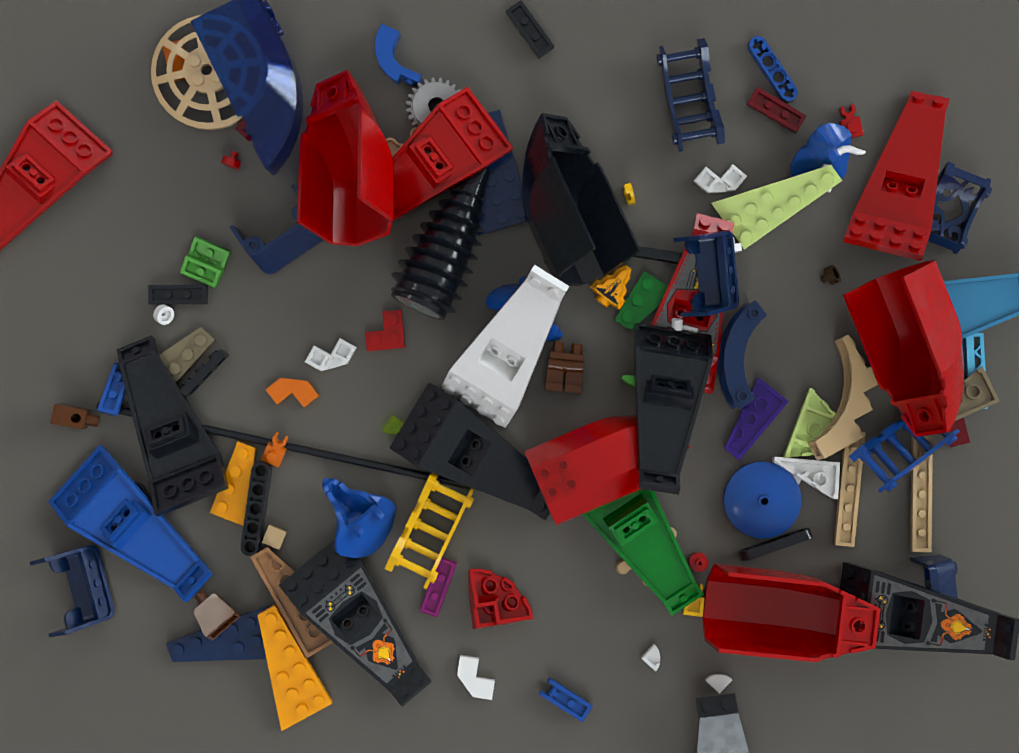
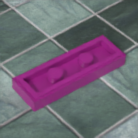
[420,557,457,617]

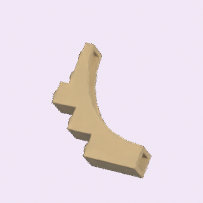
[808,334,878,460]

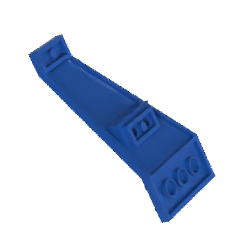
[48,445,213,602]

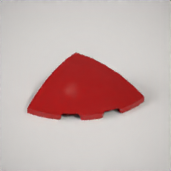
[468,569,534,630]

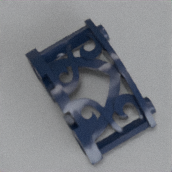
[928,162,992,254]

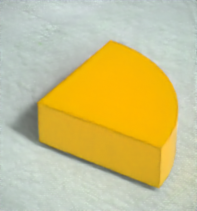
[622,183,635,206]

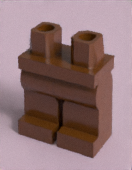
[544,341,585,394]

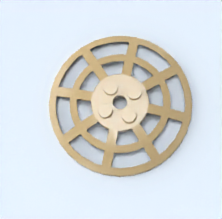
[151,14,267,130]

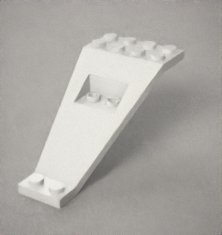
[441,265,569,428]

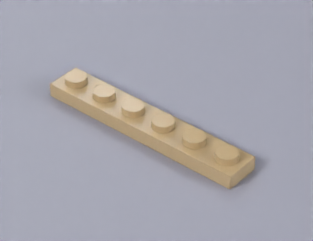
[833,432,866,547]
[910,436,933,552]

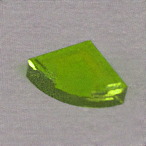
[382,415,404,434]

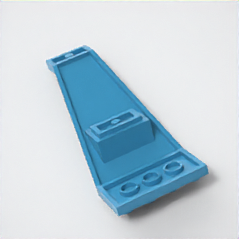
[944,273,1019,339]

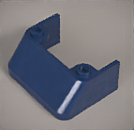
[229,184,324,274]
[673,231,739,317]
[30,545,114,637]
[910,555,958,598]

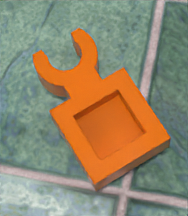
[261,432,288,468]

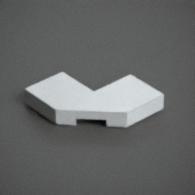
[693,164,747,194]
[305,338,357,371]
[457,655,495,700]

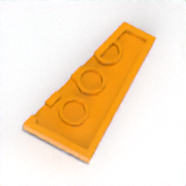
[210,441,257,526]

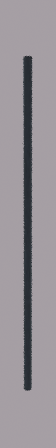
[97,402,471,490]

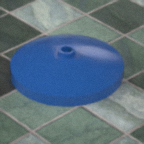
[723,461,801,539]

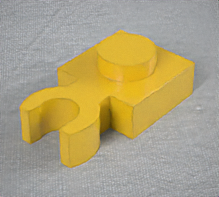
[683,583,705,617]

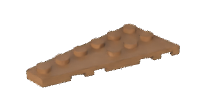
[250,547,351,658]

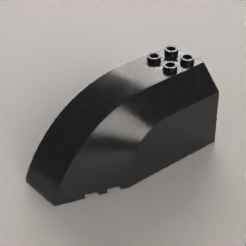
[522,113,641,286]

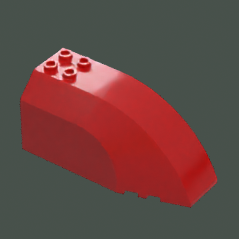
[297,70,393,246]
[843,259,964,437]
[524,415,690,526]
[702,563,881,662]

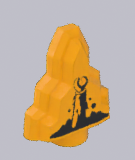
[590,265,631,310]

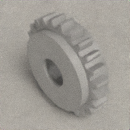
[406,78,461,128]

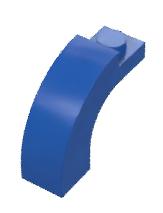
[375,23,422,87]

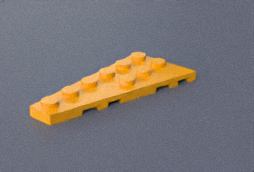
[258,604,332,731]

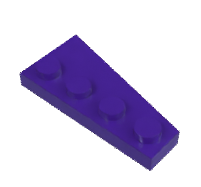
[724,377,789,461]

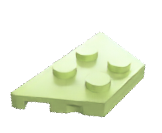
[783,388,836,458]

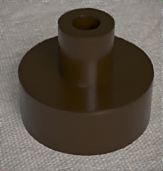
[820,265,841,285]

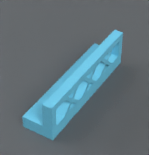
[962,333,988,409]

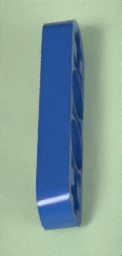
[748,36,798,103]

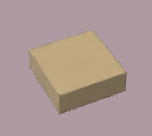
[262,524,288,550]

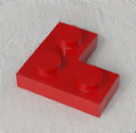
[365,310,405,351]

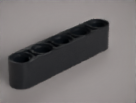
[241,461,272,556]

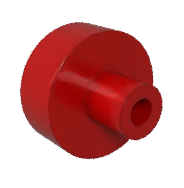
[221,150,242,170]
[688,552,708,572]

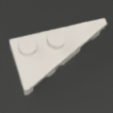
[772,457,840,499]

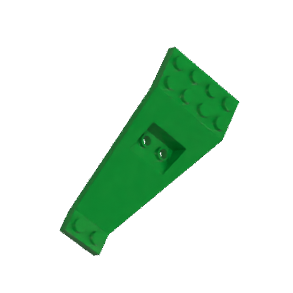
[583,489,704,616]

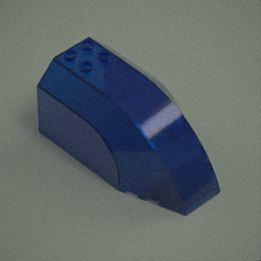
[191,0,303,175]

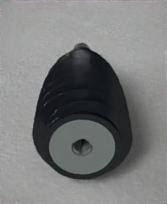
[391,166,490,320]

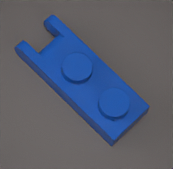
[97,363,126,417]
[539,677,593,722]

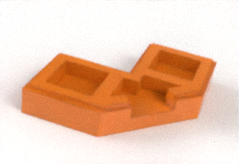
[265,378,320,408]

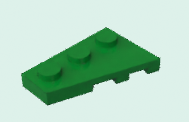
[614,271,668,330]

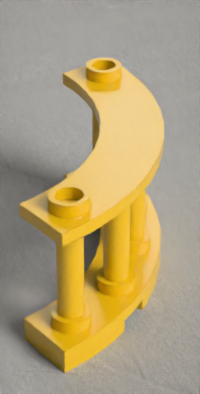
[384,472,474,589]

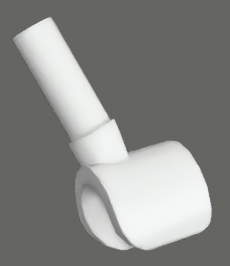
[671,318,698,333]

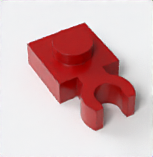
[839,104,864,139]

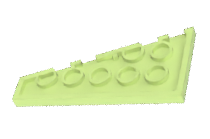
[711,165,843,250]

